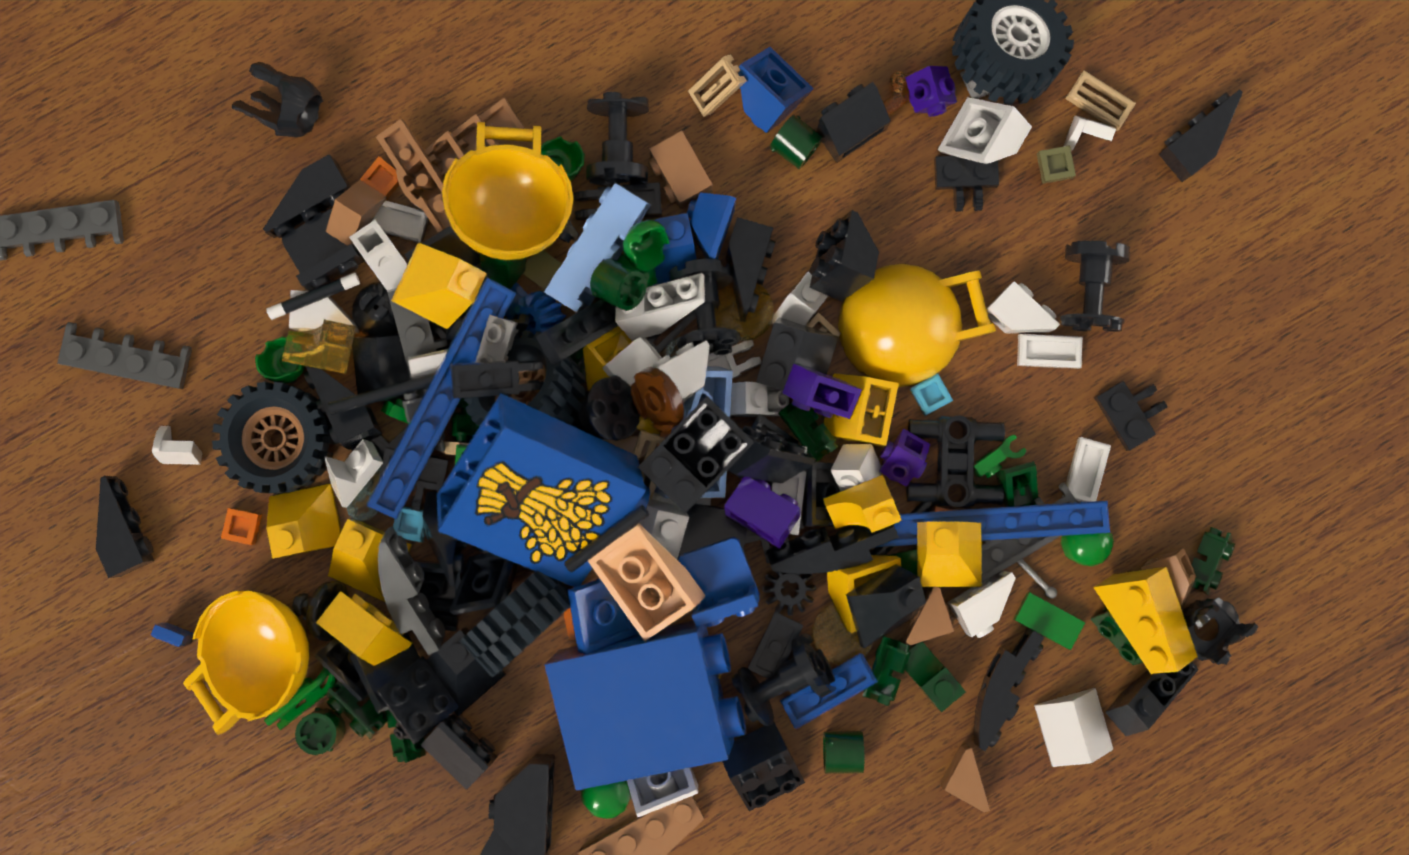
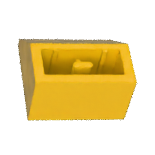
[823,373,899,447]
[316,591,412,666]

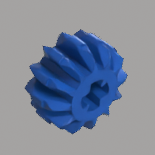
[514,291,567,335]

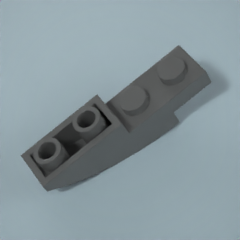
[378,527,446,655]

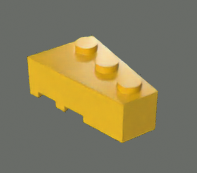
[1093,567,1198,674]

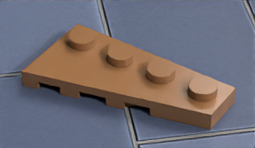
[578,796,704,855]

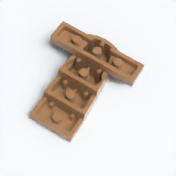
[376,98,532,233]

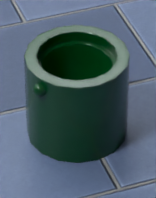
[770,114,823,170]
[590,259,647,311]
[295,707,346,755]
[823,731,865,774]

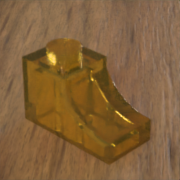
[282,319,356,374]

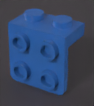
[678,537,760,627]

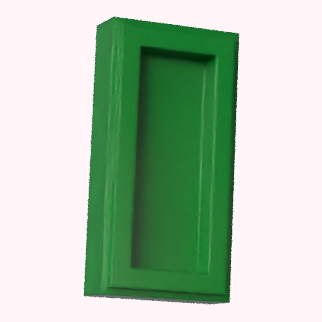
[1013,592,1085,650]

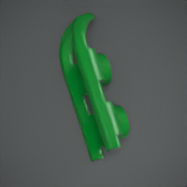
[264,666,336,730]

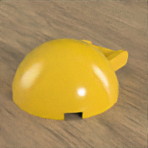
[442,122,573,260]
[838,264,996,387]
[183,591,309,735]

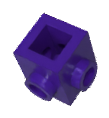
[905,66,957,117]
[879,429,930,487]

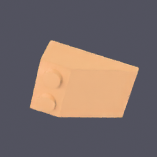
[588,524,706,641]

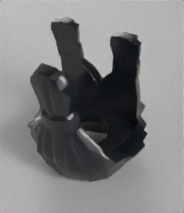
[232,62,324,138]
[1182,597,1258,665]

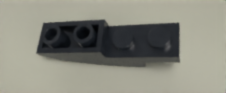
[766,525,899,574]
[974,628,1044,751]

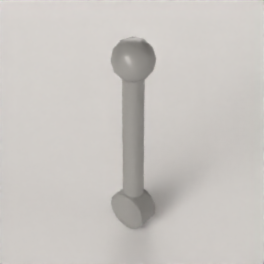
[1017,559,1057,599]

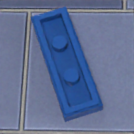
[780,653,878,729]

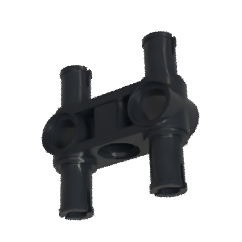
[906,415,1005,508]

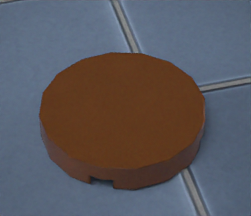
[631,367,684,431]

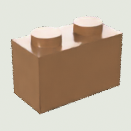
[647,131,713,209]

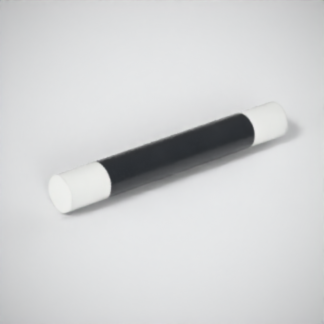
[266,273,360,320]

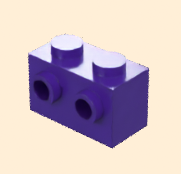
[782,364,862,419]
[724,476,800,549]

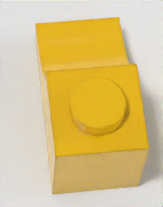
[823,475,902,533]

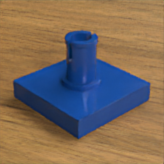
[567,578,637,654]

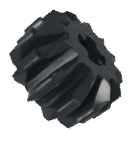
[762,571,816,616]

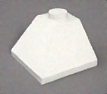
[938,97,1032,164]
[947,571,1016,638]

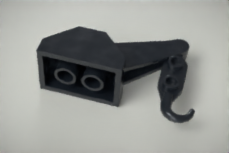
[480,754,555,855]

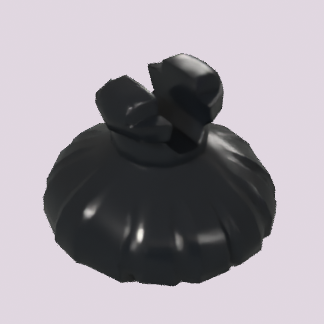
[352,281,398,336]
[292,581,349,642]

